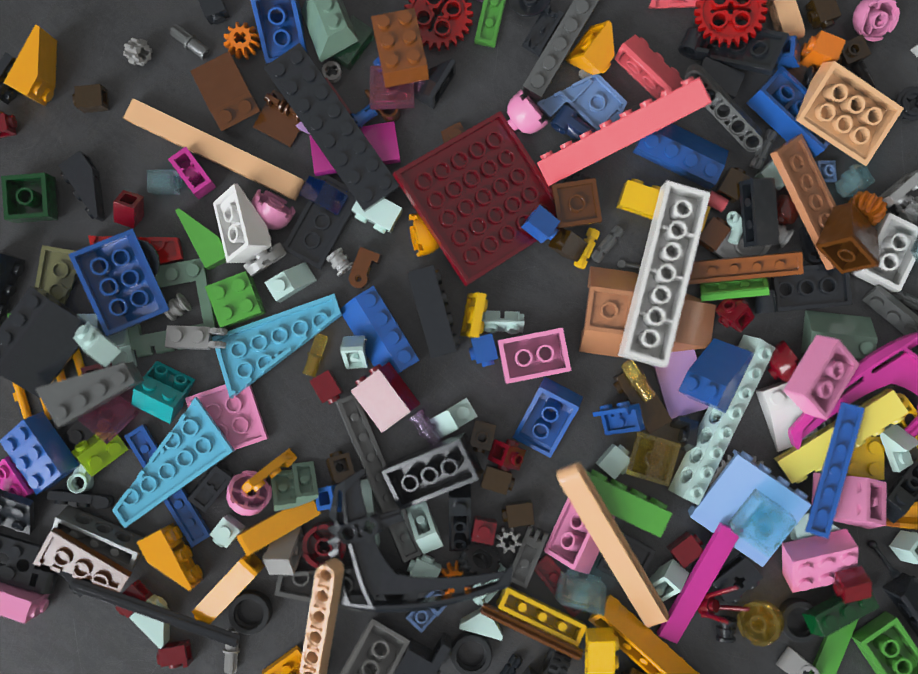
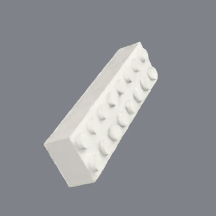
[618,181,710,367]

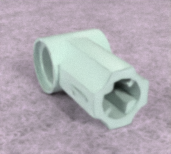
[67,461,94,493]

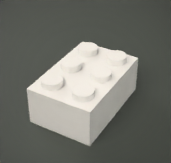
[851,213,918,293]

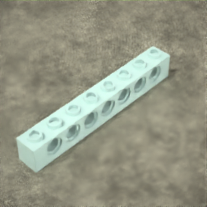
[668,335,776,505]

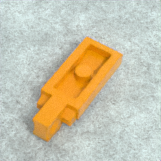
[242,448,297,494]

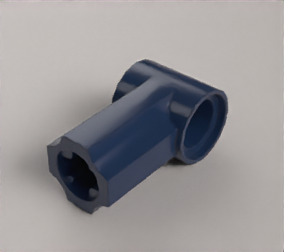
[550,105,596,141]

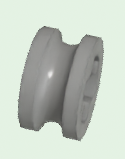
[322,61,342,83]

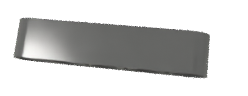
[684,64,763,152]

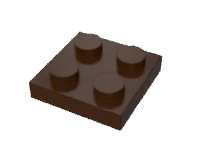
[551,178,602,229]

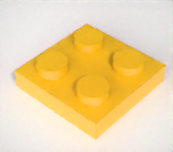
[460,292,488,338]
[846,436,884,480]

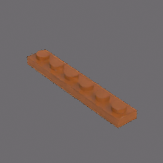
[688,251,804,284]

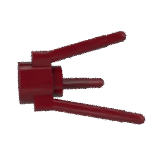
[697,585,750,624]

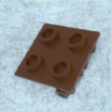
[253,90,301,147]

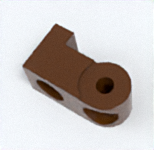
[349,247,382,289]

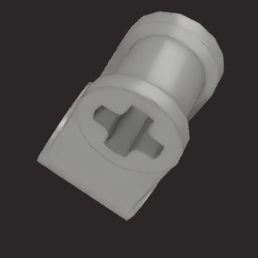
[775,646,820,674]

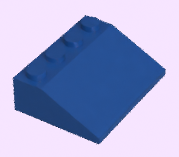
[68,229,170,336]

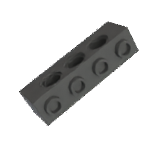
[52,505,144,570]

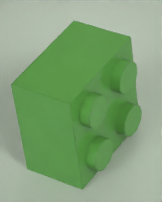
[205,271,266,328]

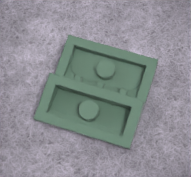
[271,461,319,512]

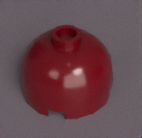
[767,340,801,383]

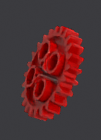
[404,0,473,51]
[694,0,768,48]

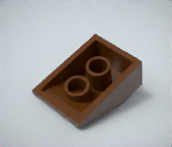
[190,51,261,131]

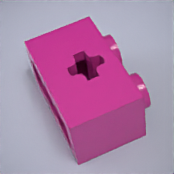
[168,147,216,199]

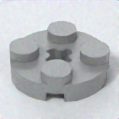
[243,242,287,277]

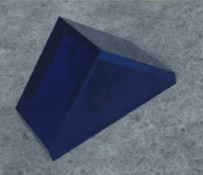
[299,176,348,216]

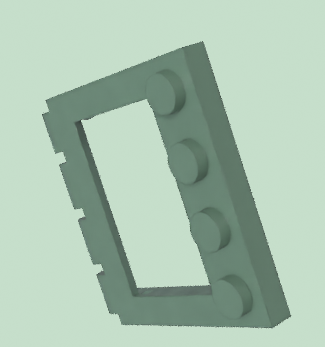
[127,258,217,358]

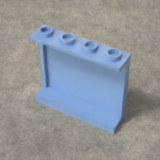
[688,449,812,567]

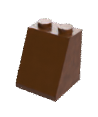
[815,202,880,274]

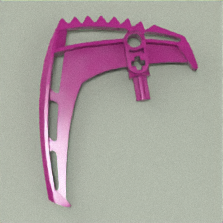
[788,331,918,450]

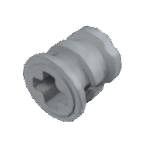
[778,224,794,248]
[326,248,354,277]
[164,293,192,321]

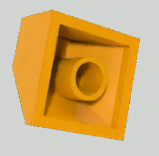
[566,21,615,75]

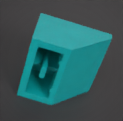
[131,361,195,424]

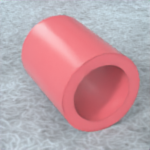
[708,190,729,213]

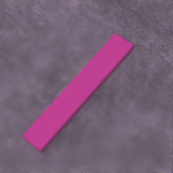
[656,522,741,644]

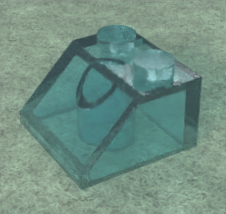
[554,569,606,616]

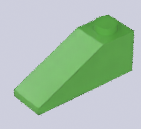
[175,209,226,270]

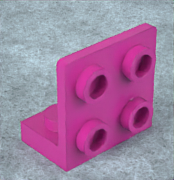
[0,456,35,497]

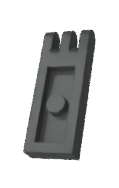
[511,525,549,589]

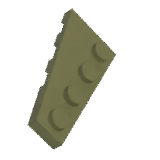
[35,245,78,305]

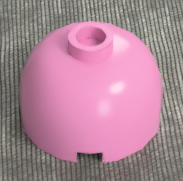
[852,0,900,42]
[507,89,548,134]
[251,189,296,230]
[226,470,272,516]

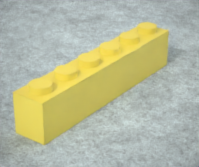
[774,388,909,484]

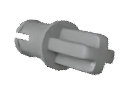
[223,628,240,674]

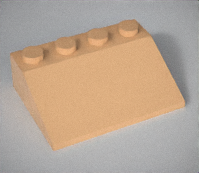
[796,61,904,166]

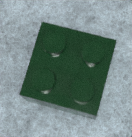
[1,172,58,223]

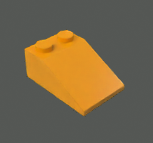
[4,24,57,106]

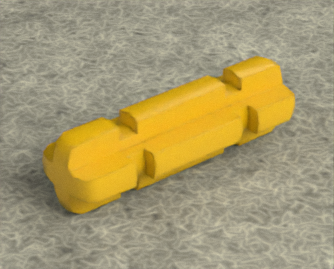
[574,228,600,269]

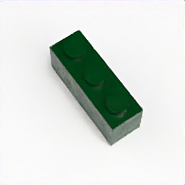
[802,592,879,637]

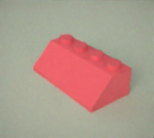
[614,34,684,100]

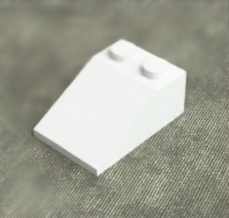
[213,184,272,263]
[756,381,818,452]

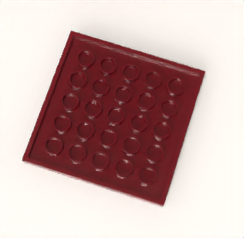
[393,111,558,287]

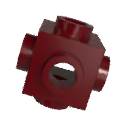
[715,298,755,333]
[487,439,526,472]

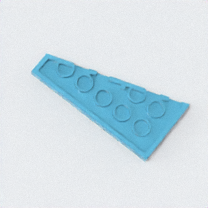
[212,294,342,399]
[112,397,235,528]

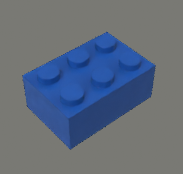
[0,412,80,495]

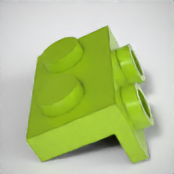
[71,426,129,477]

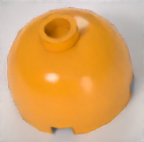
[409,213,439,257]

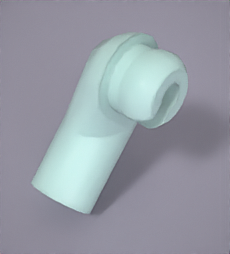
[726,211,743,245]

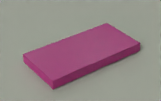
[309,121,401,176]

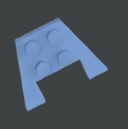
[536,74,627,164]

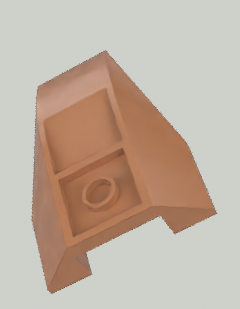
[579,266,716,358]

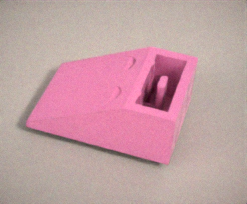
[812,472,887,529]

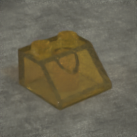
[626,431,681,487]

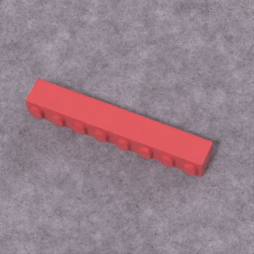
[537,76,711,186]

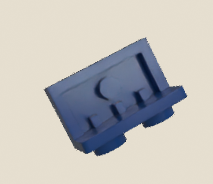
[592,401,645,435]

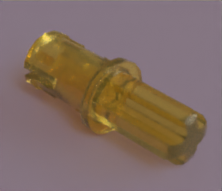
[302,333,328,377]
[621,359,656,402]

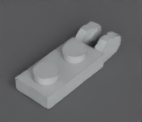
[165,325,228,350]

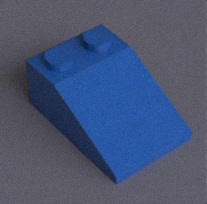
[251,0,308,63]
[678,338,754,413]
[512,377,583,458]

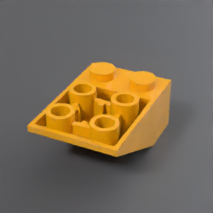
[137,523,203,591]

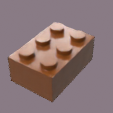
[371,8,429,88]

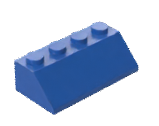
[746,66,830,158]
[633,123,729,189]
[340,286,420,374]

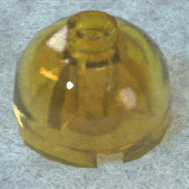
[737,600,784,647]

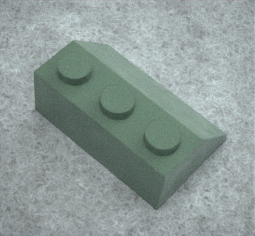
[301,0,359,62]
[801,310,877,360]

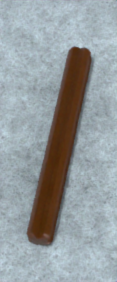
[480,603,584,660]

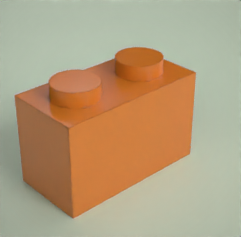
[800,30,846,70]

